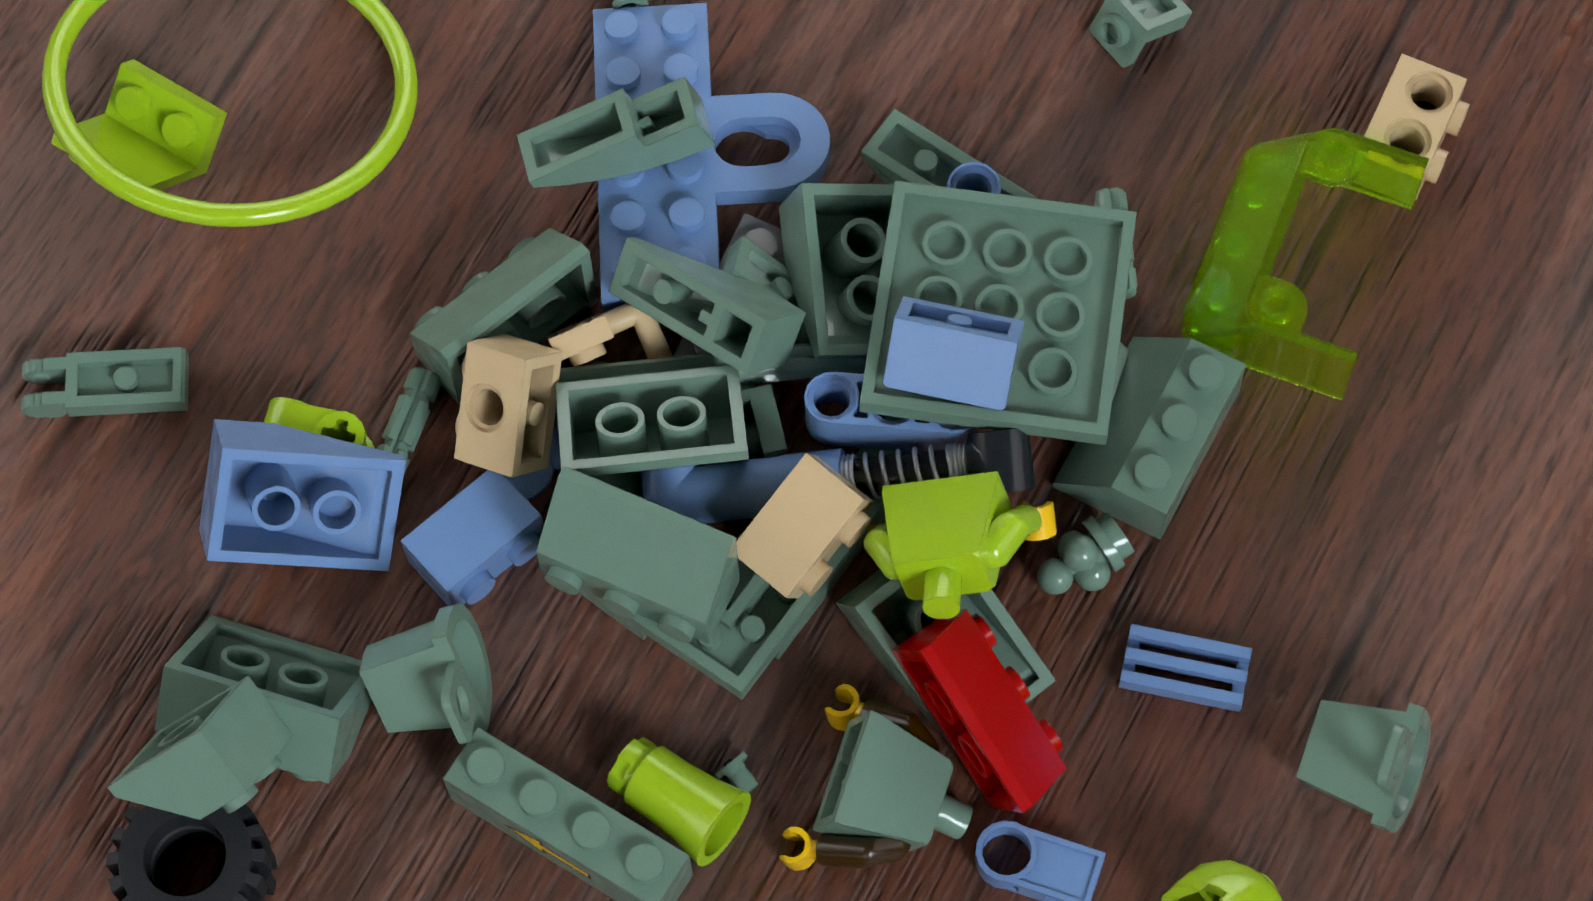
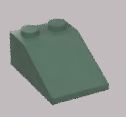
[779,183,894,359]
[836,569,1056,749]

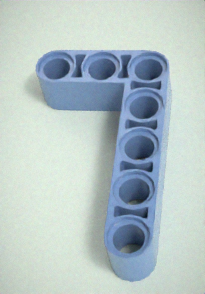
[804,162,1001,452]

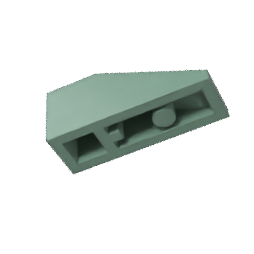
[608,237,806,375]

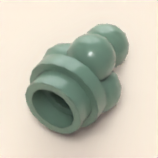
[1037,512,1134,595]

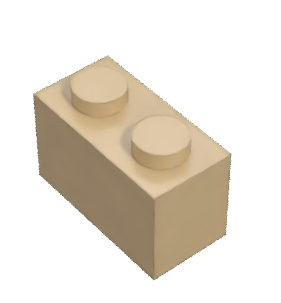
[736,453,875,599]

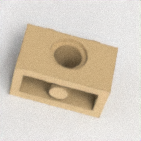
[454,334,563,478]

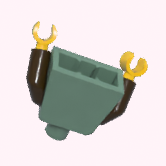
[779,684,973,871]

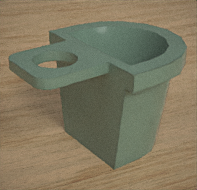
[359,603,493,744]
[1296,700,1431,833]

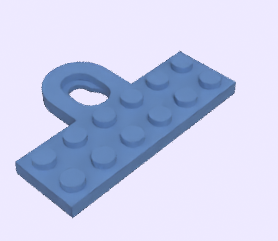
[593,3,830,311]

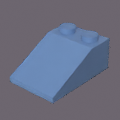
[199,419,406,571]

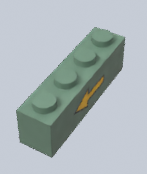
[443,727,693,901]

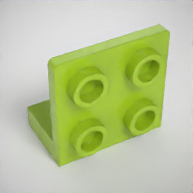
[51,59,227,191]

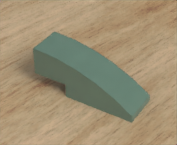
[517,76,716,188]

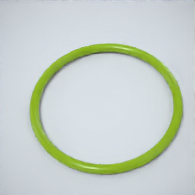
[42,0,418,227]

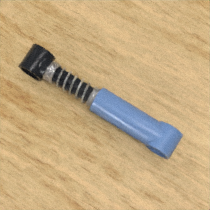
[640,429,1035,525]

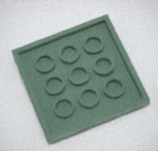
[860,180,1137,445]

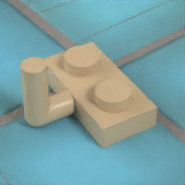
[546,303,673,367]

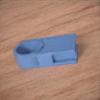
[974,820,1106,901]

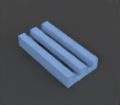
[1118,624,1252,712]

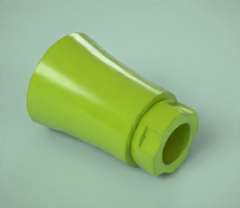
[607,737,751,867]

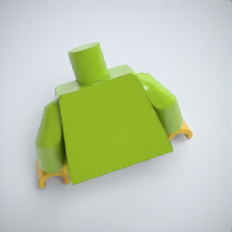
[864,471,1057,619]

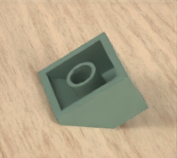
[107,676,293,820]

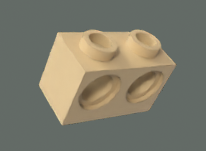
[1351,54,1470,200]

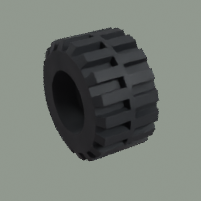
[106,804,277,901]

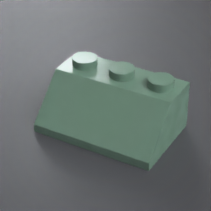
[409,228,598,406]
[1053,337,1246,540]
[556,365,749,476]
[536,466,740,644]
[154,615,372,784]

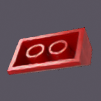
[891,609,1067,813]

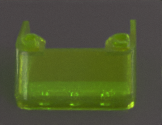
[1181,128,1429,400]

